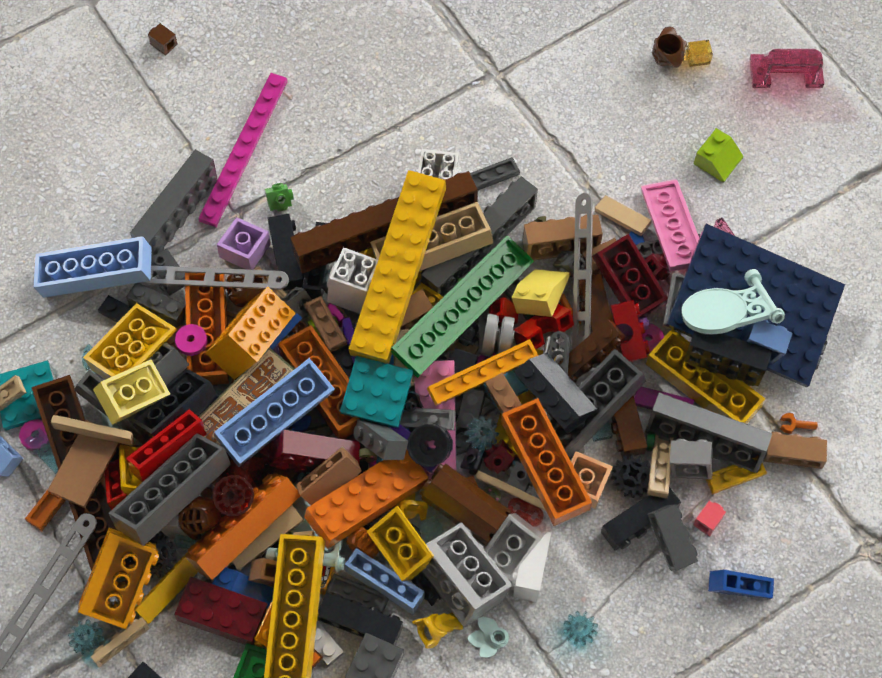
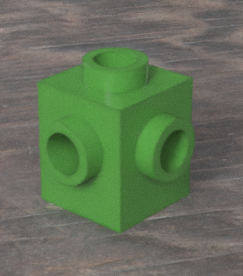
[264,183,294,211]

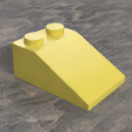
[511,269,570,317]
[93,360,170,425]

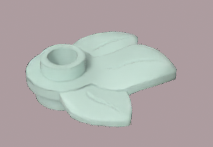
[467,617,509,658]

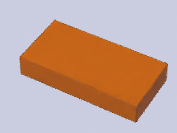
[25,489,66,531]

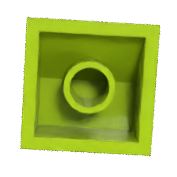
[693,128,744,183]

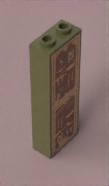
[199,347,294,446]

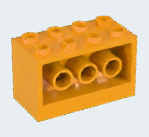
[206,287,296,380]
[78,528,159,629]

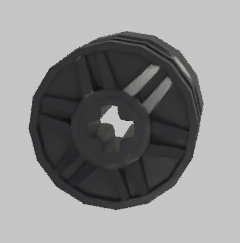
[407,424,453,467]

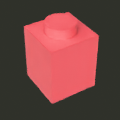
[693,500,726,536]

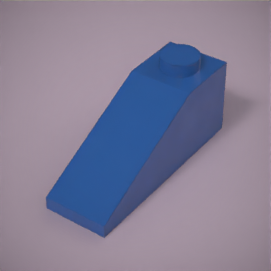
[212,567,274,608]
[708,569,774,599]

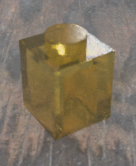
[684,40,713,67]

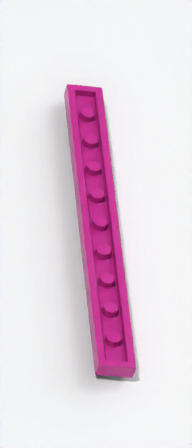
[199,73,288,227]

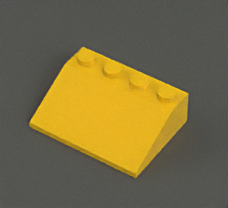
[83,303,177,379]

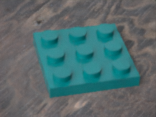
[340,356,413,428]
[0,360,54,431]

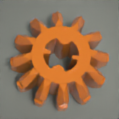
[346,527,379,558]

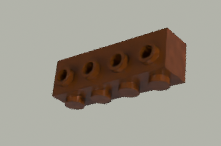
[557,319,626,383]

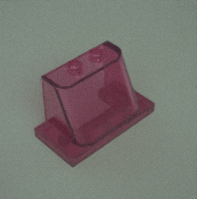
[749,49,824,88]

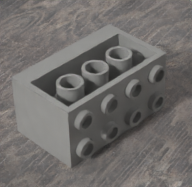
[422,522,512,627]

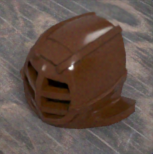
[652,26,687,68]
[225,274,267,308]
[178,496,222,540]

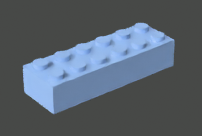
[34,237,152,298]
[214,358,335,467]

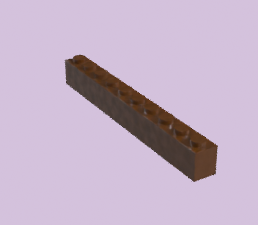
[579,274,647,458]

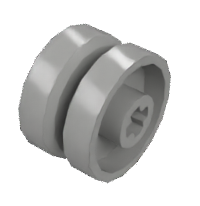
[481,314,515,357]

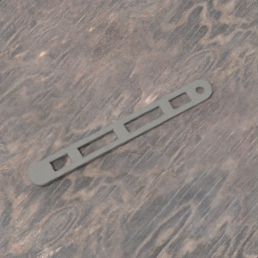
[572,193,593,350]
[140,266,289,290]
[0,514,97,670]

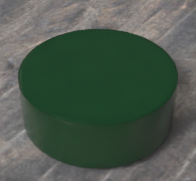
[646,431,655,452]

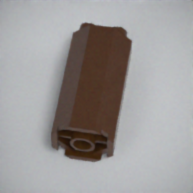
[419,463,511,546]

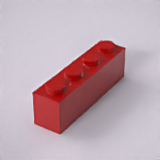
[126,409,207,482]

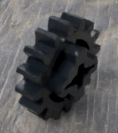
[611,455,651,498]
[132,534,177,579]

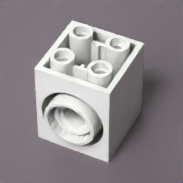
[418,149,461,179]
[327,247,378,314]

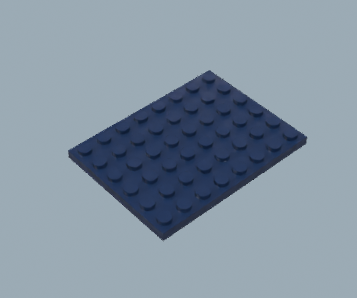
[665,223,846,388]

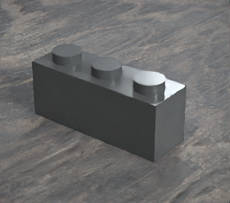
[126,283,186,328]
[353,419,408,460]
[647,504,698,571]

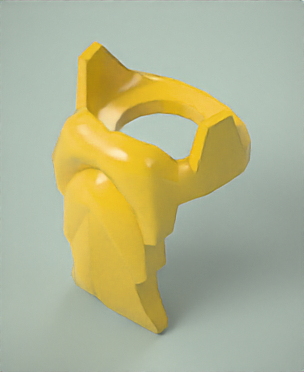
[395,493,428,521]
[412,612,463,649]

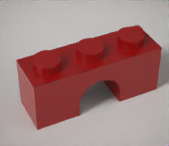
[611,300,650,362]
[513,304,574,349]

